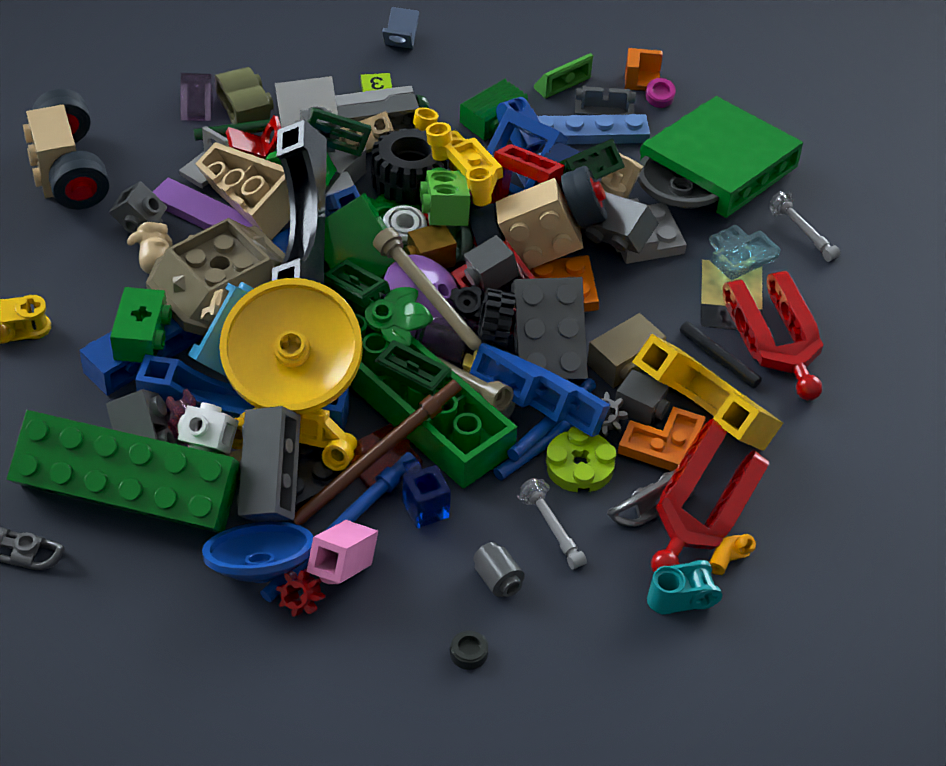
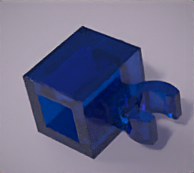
[402,458,451,528]

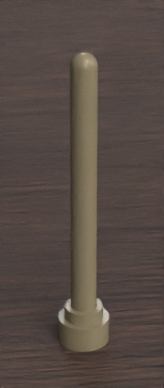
[373,227,482,350]
[435,355,513,412]

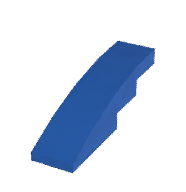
[470,343,610,437]

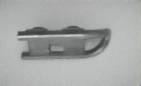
[607,469,695,527]
[0,527,65,570]

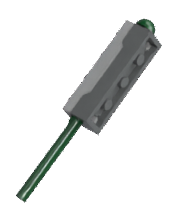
[193,86,429,141]

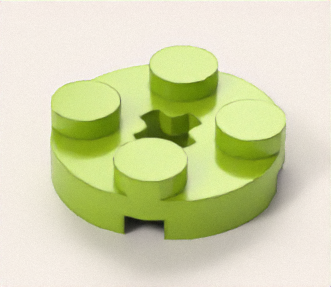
[546,426,616,492]

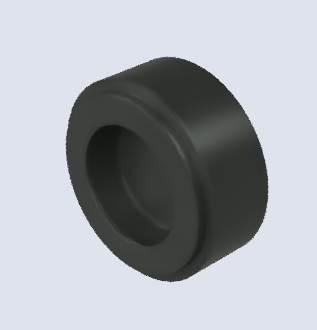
[450,630,488,670]

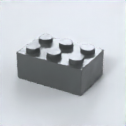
[511,277,588,383]

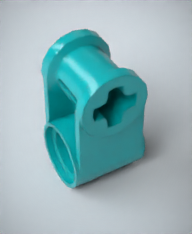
[647,560,723,614]

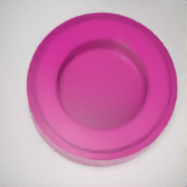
[645,78,676,108]

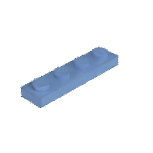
[537,114,650,145]

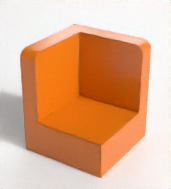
[625,48,663,91]

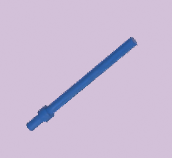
[260,452,416,602]

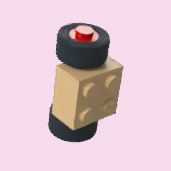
[23,89,109,210]
[469,166,607,269]

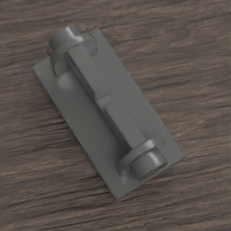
[575,86,636,115]

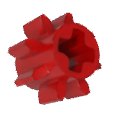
[276,568,326,617]

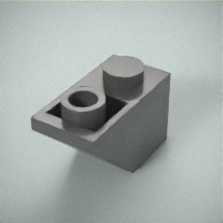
[106,389,176,444]

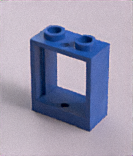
[486,107,568,196]

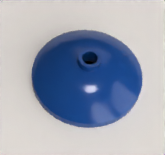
[202,522,314,583]

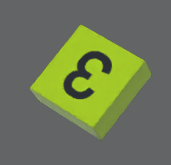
[361,73,392,92]

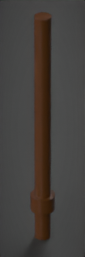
[292,379,462,526]

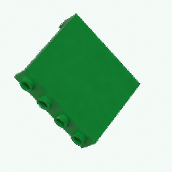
[640,96,803,218]

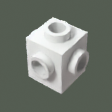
[178,403,239,455]

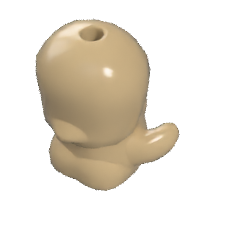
[127,222,173,274]

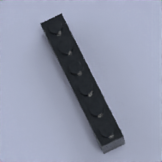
[272,119,327,284]

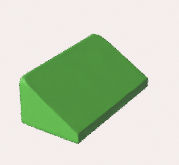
[534,53,593,99]

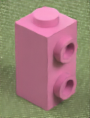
[307,520,378,584]

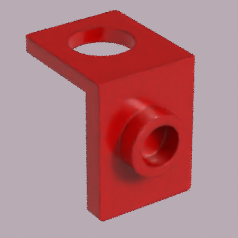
[225,115,281,159]

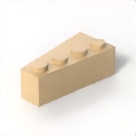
[195,142,290,240]

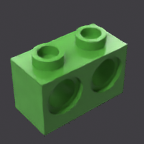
[420,170,470,226]

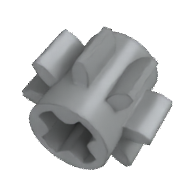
[601,392,628,437]

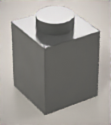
[464,235,520,293]
[615,369,670,427]

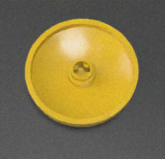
[219,278,362,415]

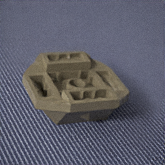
[146,218,285,336]

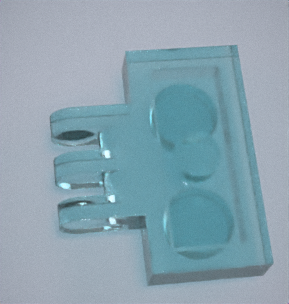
[709,225,781,281]

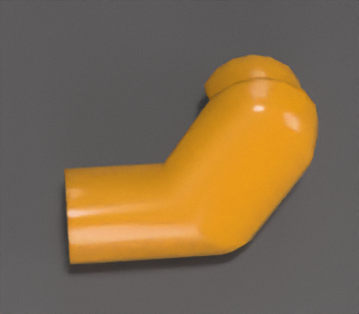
[709,534,756,575]

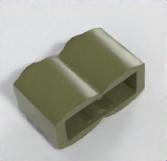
[215,67,274,124]

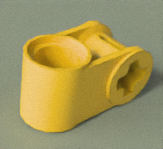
[0,295,51,344]

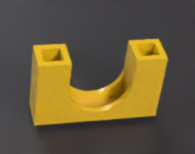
[632,334,783,451]

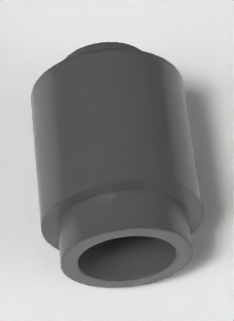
[473,542,525,597]

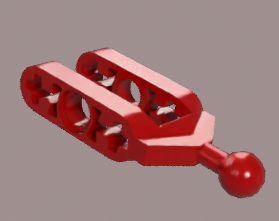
[722,271,824,401]
[650,418,769,572]

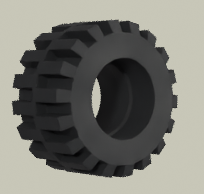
[371,128,449,205]

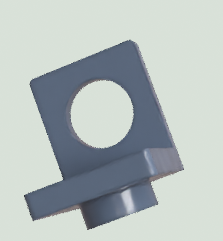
[382,7,420,49]

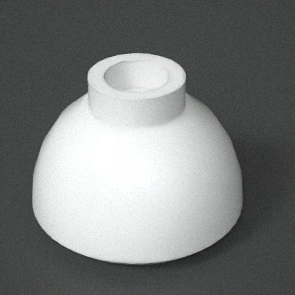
[383,205,427,245]

